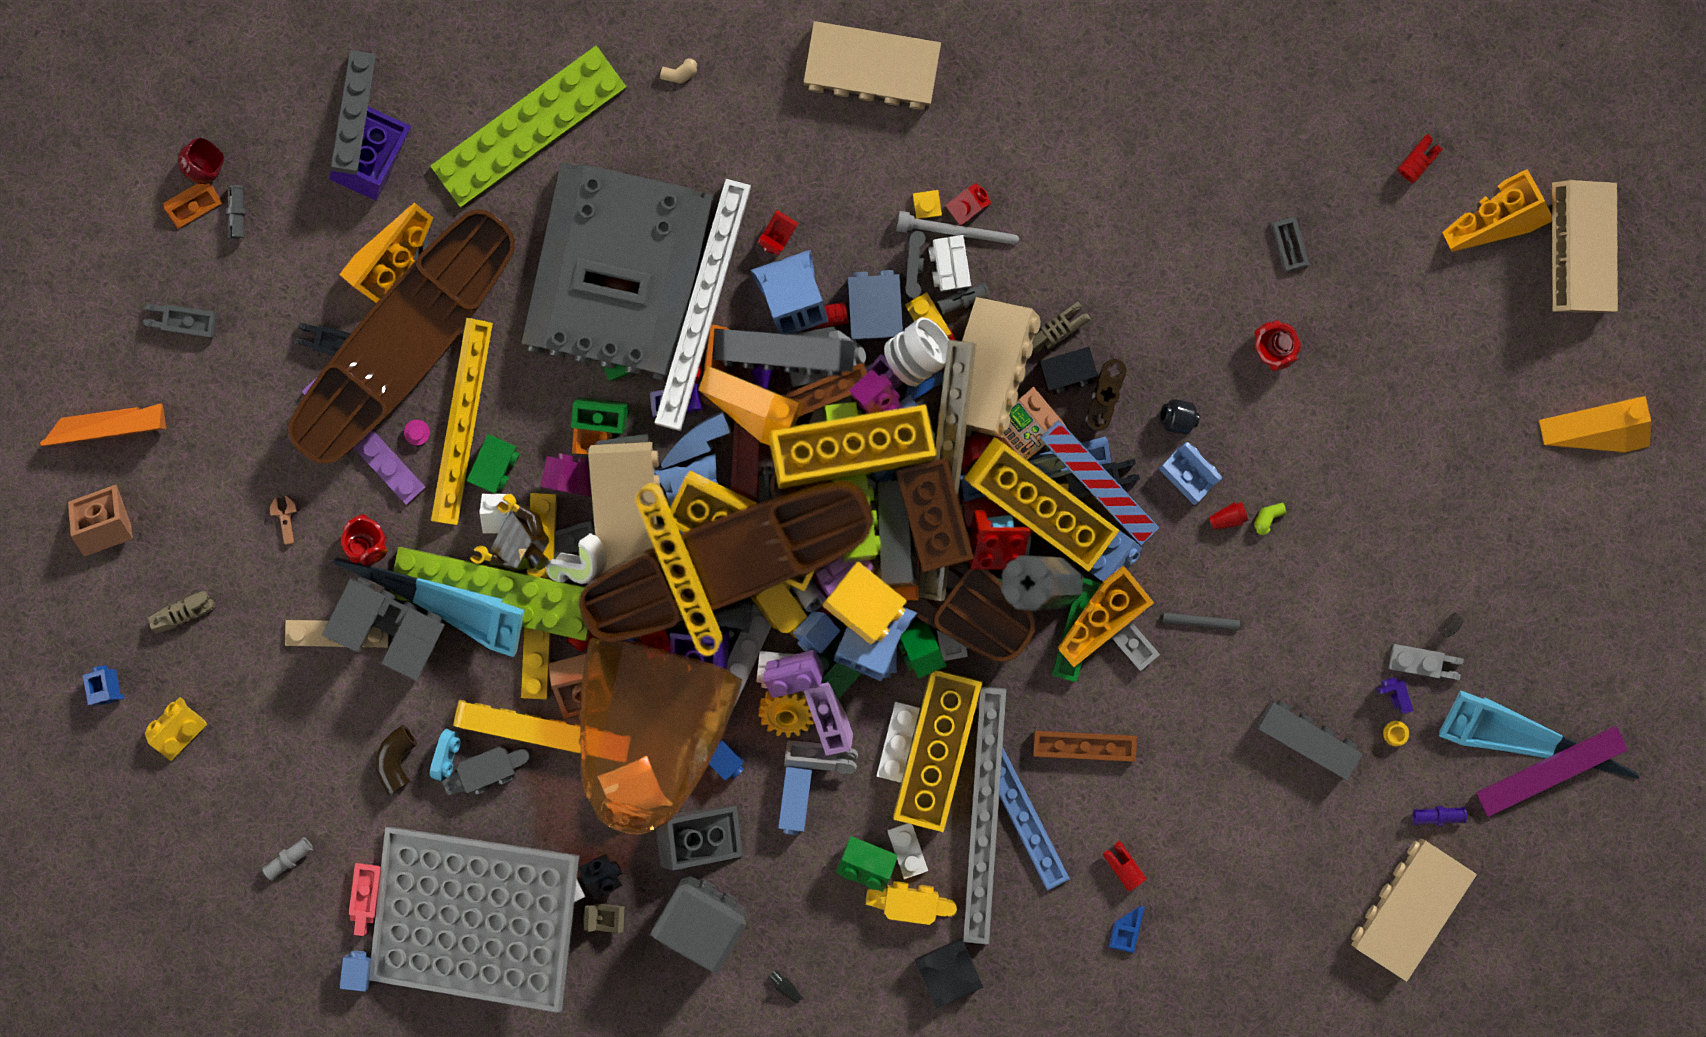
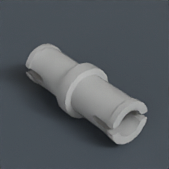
[262,837,313,881]

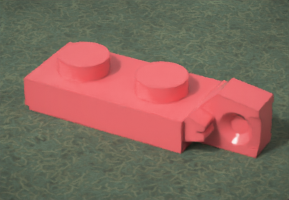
[348,863,381,936]

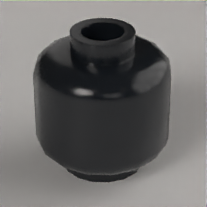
[1159,399,1200,435]

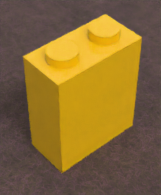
[822,562,906,645]

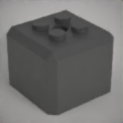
[650,875,748,974]

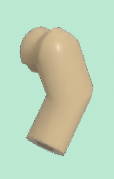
[660,59,697,84]

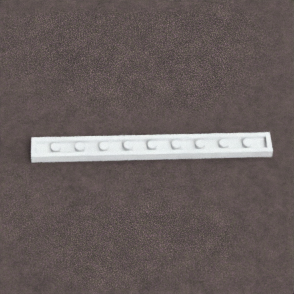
[655,179,751,431]

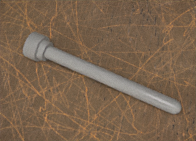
[896,211,1019,245]

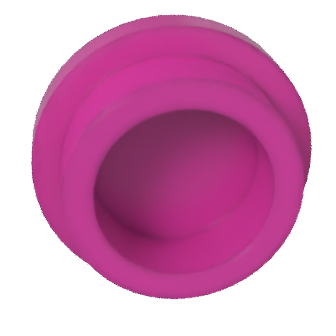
[404,420,430,445]

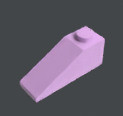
[803,682,853,756]

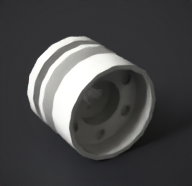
[884,317,949,387]

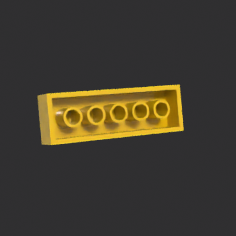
[769,405,936,489]
[964,437,1120,571]
[664,470,815,591]
[893,670,982,832]

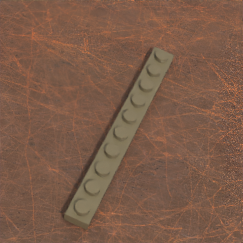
[919,340,976,601]

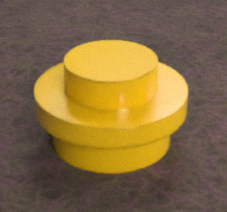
[1383,721,1409,746]

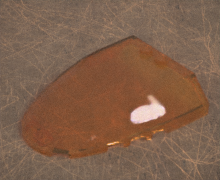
[579,637,742,834]

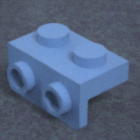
[1158,442,1222,505]
[1085,531,1142,582]

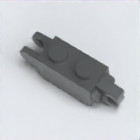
[442,745,531,795]

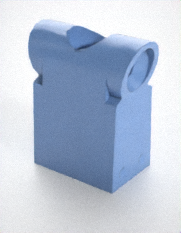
[750,250,829,335]
[655,453,718,534]
[834,606,917,681]

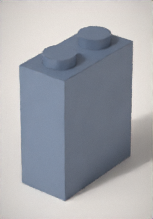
[848,270,903,340]

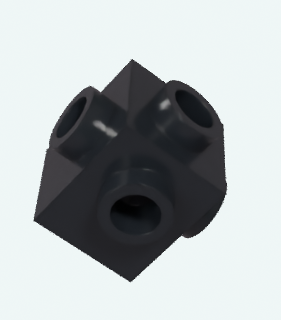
[579,854,623,900]

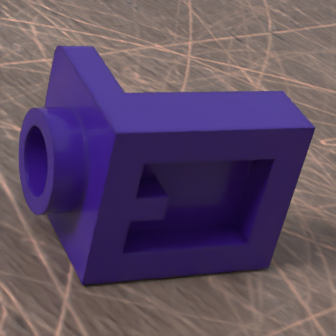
[1376,677,1414,714]

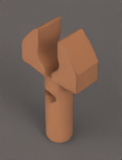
[270,496,298,545]

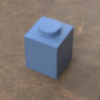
[793,611,840,653]
[340,951,371,991]

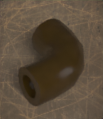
[376,725,417,795]

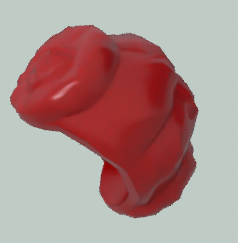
[1254,320,1301,372]
[961,433,1001,474]
[341,514,388,566]

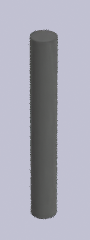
[1162,612,1240,630]

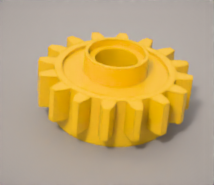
[759,691,814,737]

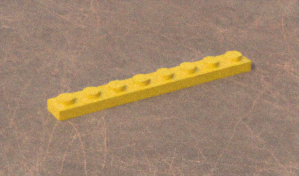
[431,318,493,525]
[521,493,558,699]

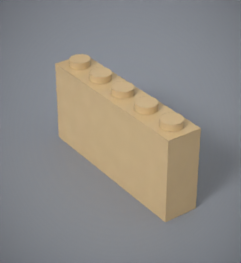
[804,21,941,110]
[1552,180,1618,313]
[938,297,1040,438]
[588,442,663,575]
[1351,838,1477,982]

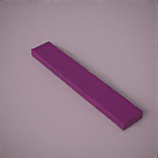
[1476,726,1628,817]

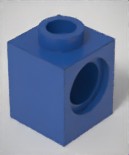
[704,739,744,781]

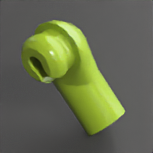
[1254,503,1286,535]

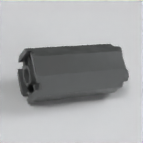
[1002,556,1083,610]

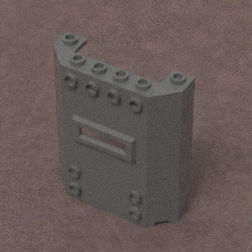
[522,162,713,381]

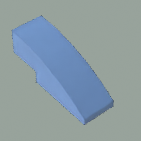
[661,411,733,469]

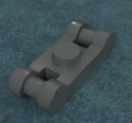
[905,231,925,299]

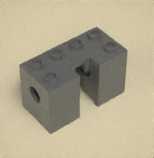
[322,577,445,681]

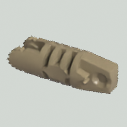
[1032,302,1091,354]
[148,591,216,634]

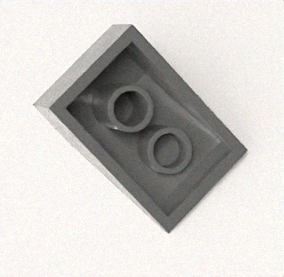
[655,806,743,871]

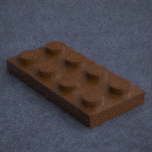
[896,458,974,572]

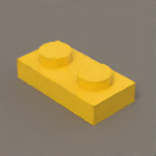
[905,292,953,339]

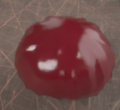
[178,138,224,184]

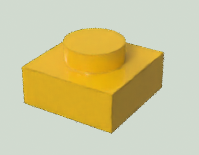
[913,190,942,219]

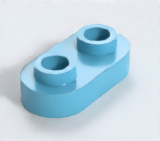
[430,729,461,781]

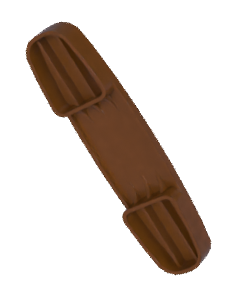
[288,209,515,464]
[770,471,1035,662]
[579,480,874,642]

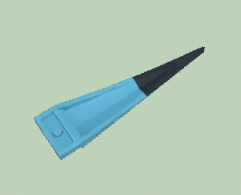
[332,558,524,657]
[1439,690,1639,779]

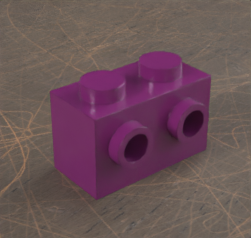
[849,370,903,415]
[541,453,592,497]

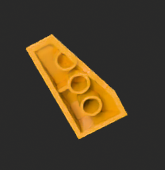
[1442,169,1552,252]
[339,203,434,303]
[698,366,803,445]
[1539,396,1651,452]
[1058,565,1154,667]

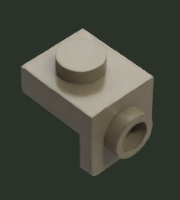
[582,904,625,933]

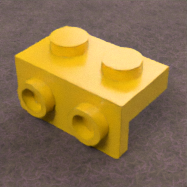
[145,697,207,761]

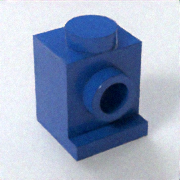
[83,665,124,705]

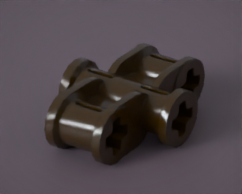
[1085,359,1126,432]

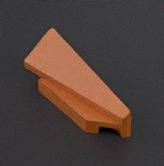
[40,404,166,446]

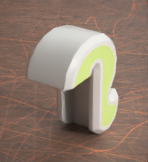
[546,534,607,584]

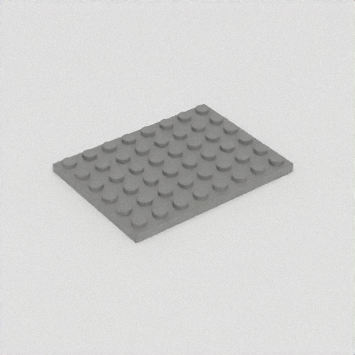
[369,827,579,1012]

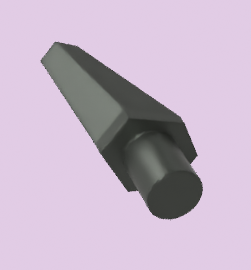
[769,970,802,1003]

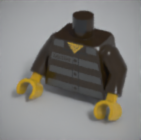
[470,494,549,572]

